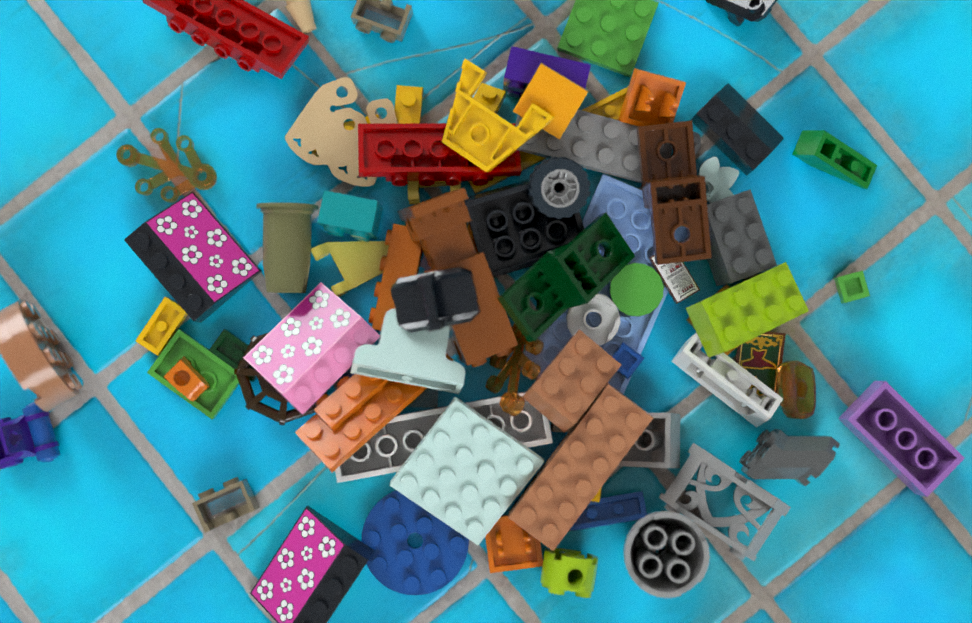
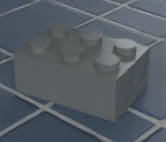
[707,190,777,286]

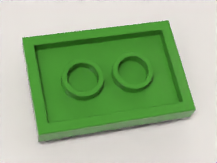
[147,329,239,419]

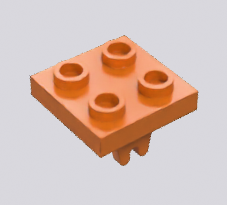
[618,68,686,126]
[485,515,543,573]

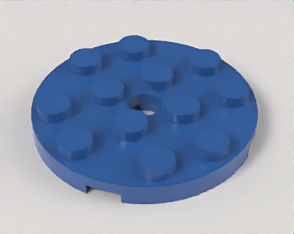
[361,490,469,595]

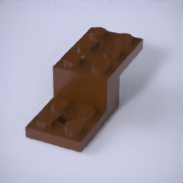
[636,120,712,265]

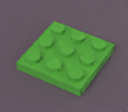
[557,0,659,78]

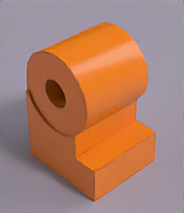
[163,356,210,402]

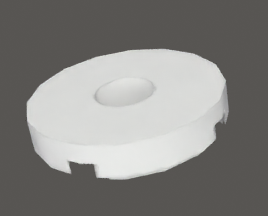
[566,293,621,345]

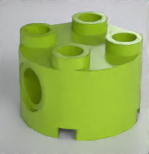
[540,548,599,598]

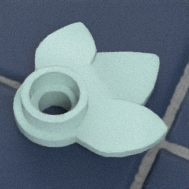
[699,157,739,203]

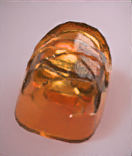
[776,360,816,419]

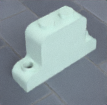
[350,309,465,394]

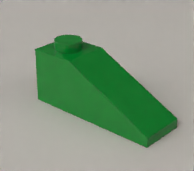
[792,130,877,189]

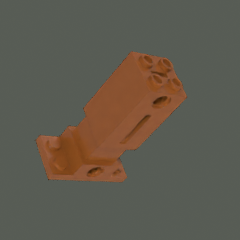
[398,188,518,367]

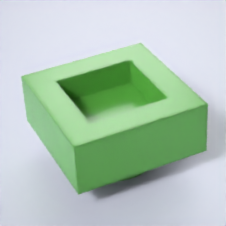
[834,270,870,304]

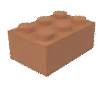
[522,329,621,432]

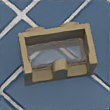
[351,0,413,43]
[192,477,260,533]

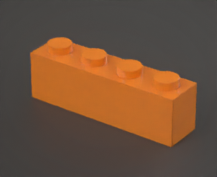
[368,224,423,331]

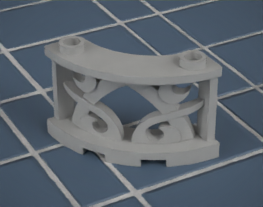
[659,443,791,561]

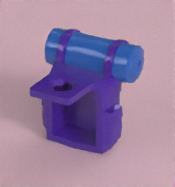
[0,402,61,469]

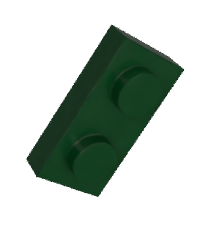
[209,329,257,382]

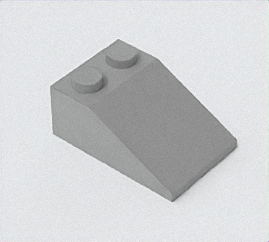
[618,413,680,468]

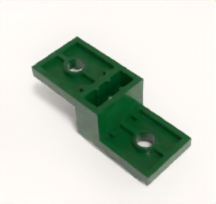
[497,213,635,343]

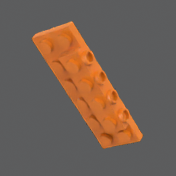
[295,353,453,473]

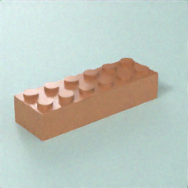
[508,383,653,551]

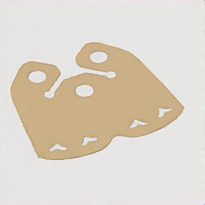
[285,77,397,187]

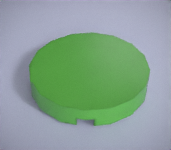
[609,263,664,317]

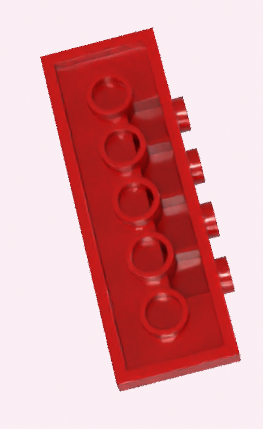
[143,0,309,79]
[358,123,521,186]

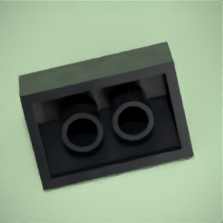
[691,83,784,176]

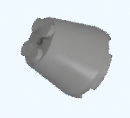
[623,511,710,598]

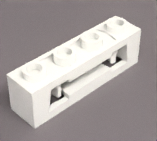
[671,332,783,428]

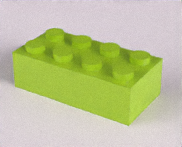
[686,262,809,358]

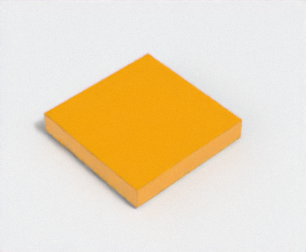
[513,63,588,139]

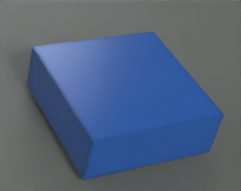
[612,342,644,380]

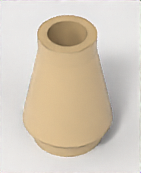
[285,0,317,34]

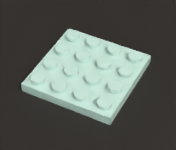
[390,397,544,545]

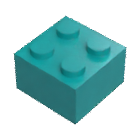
[318,190,383,242]

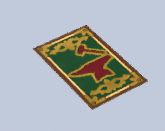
[736,331,786,396]

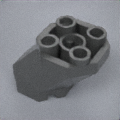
[739,429,840,486]

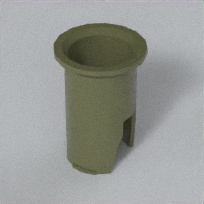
[256,203,319,293]

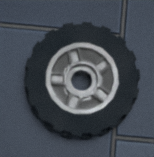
[528,156,590,219]

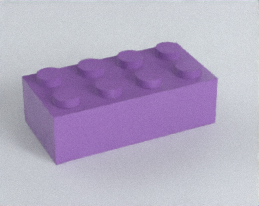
[838,381,965,497]

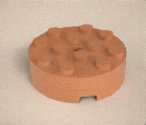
[0,300,82,412]

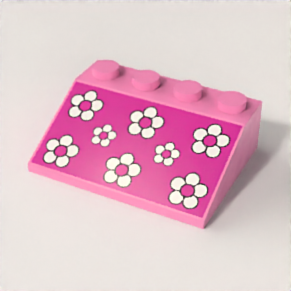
[244,282,380,415]

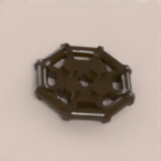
[234,332,330,426]

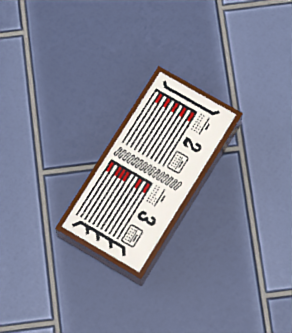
[648,255,700,304]

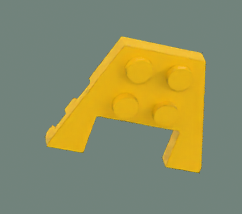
[442,58,554,172]

